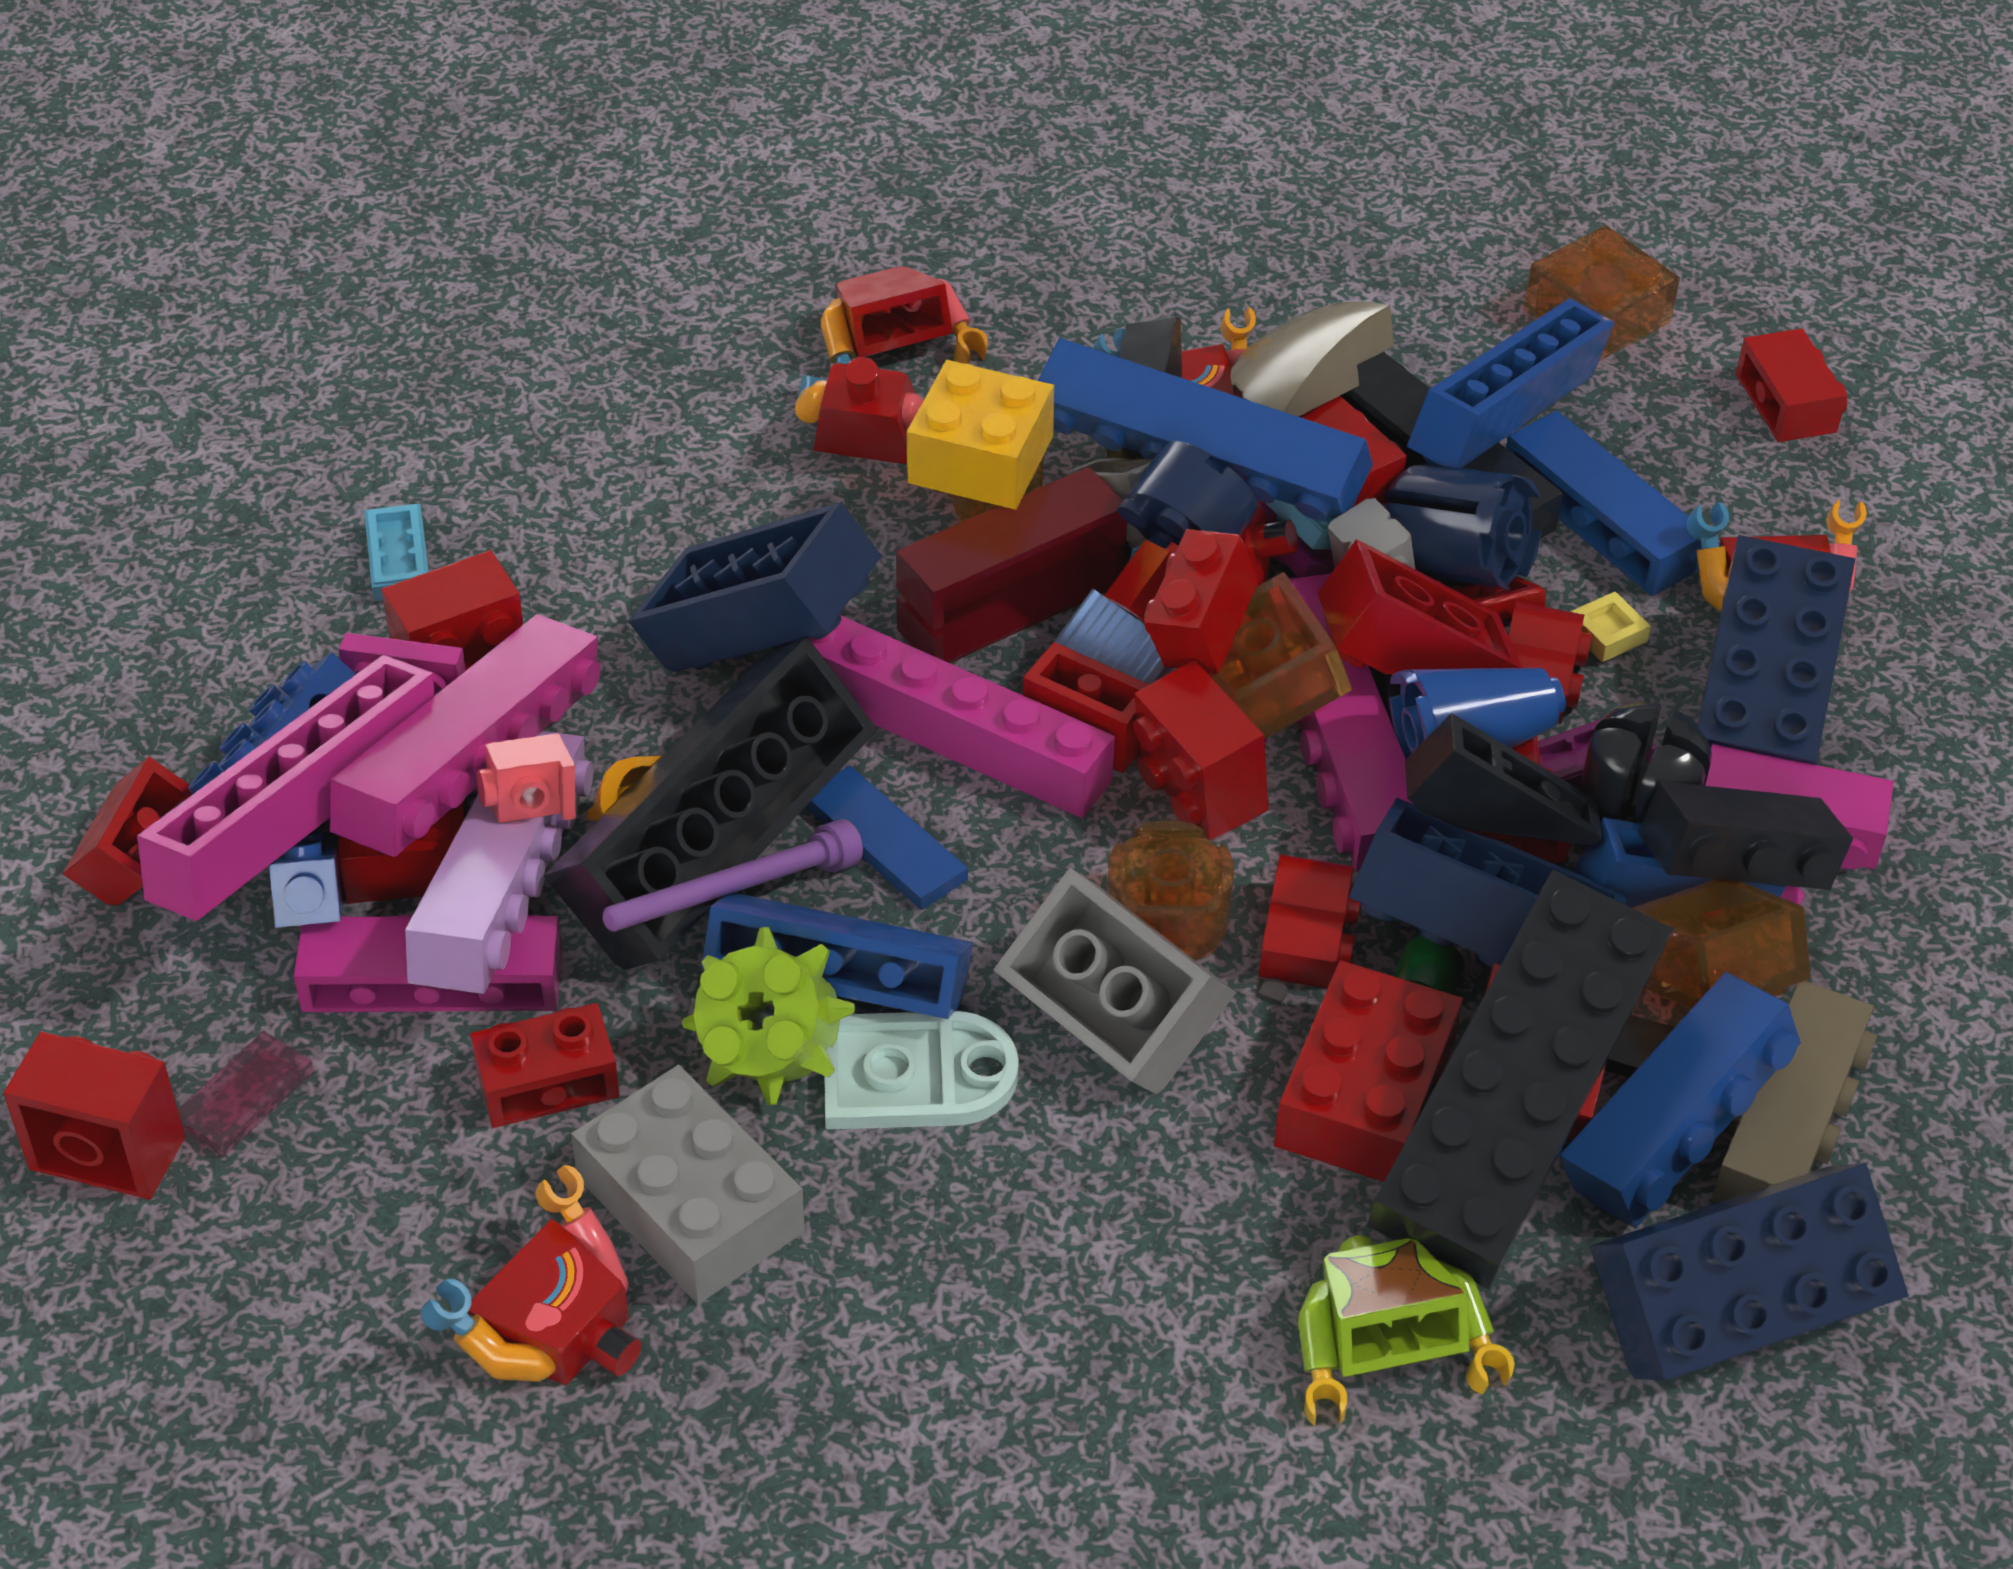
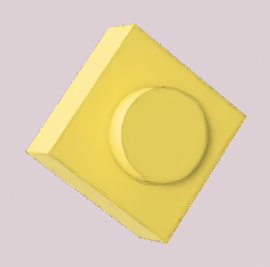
[1570,591,1651,663]

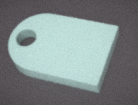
[824,1011,1019,1129]

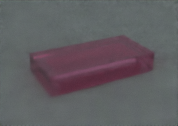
[178,1031,314,1158]

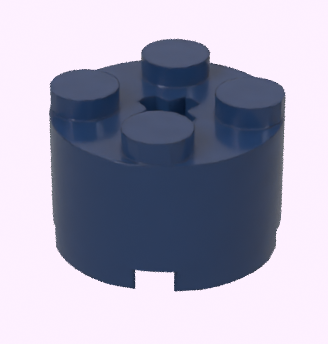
[1117,441,1258,549]

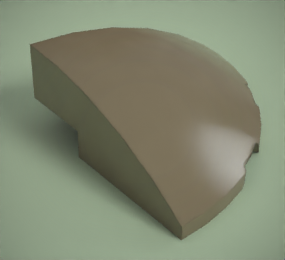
[1230,301,1394,417]

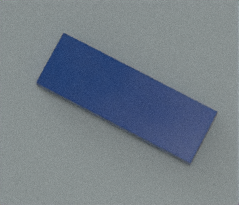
[806,765,968,910]

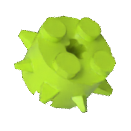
[682,927,855,1105]

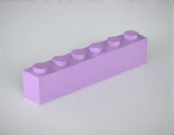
[405,731,593,994]

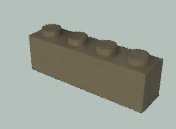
[1711,979,1878,1203]

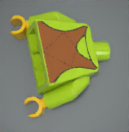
[1298,1235,1515,1425]

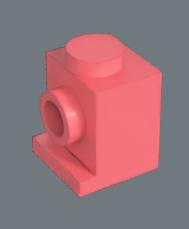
[477,733,576,823]

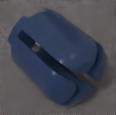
[1382,463,1542,590]

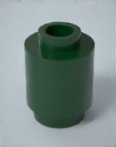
[1393,936,1464,995]

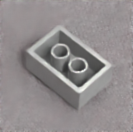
[993,867,1236,1095]
[571,1065,805,1305]

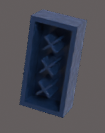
[628,502,882,672]
[1697,535,1856,765]
[1349,797,1628,968]
[1590,1163,1909,1381]

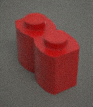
[1508,601,1593,724]
[1258,854,1361,988]

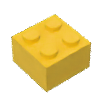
[907,360,1054,510]

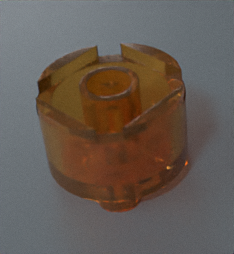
[1107,820,1234,960]

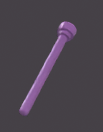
[603,819,863,932]

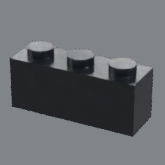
[1638,781,1853,890]

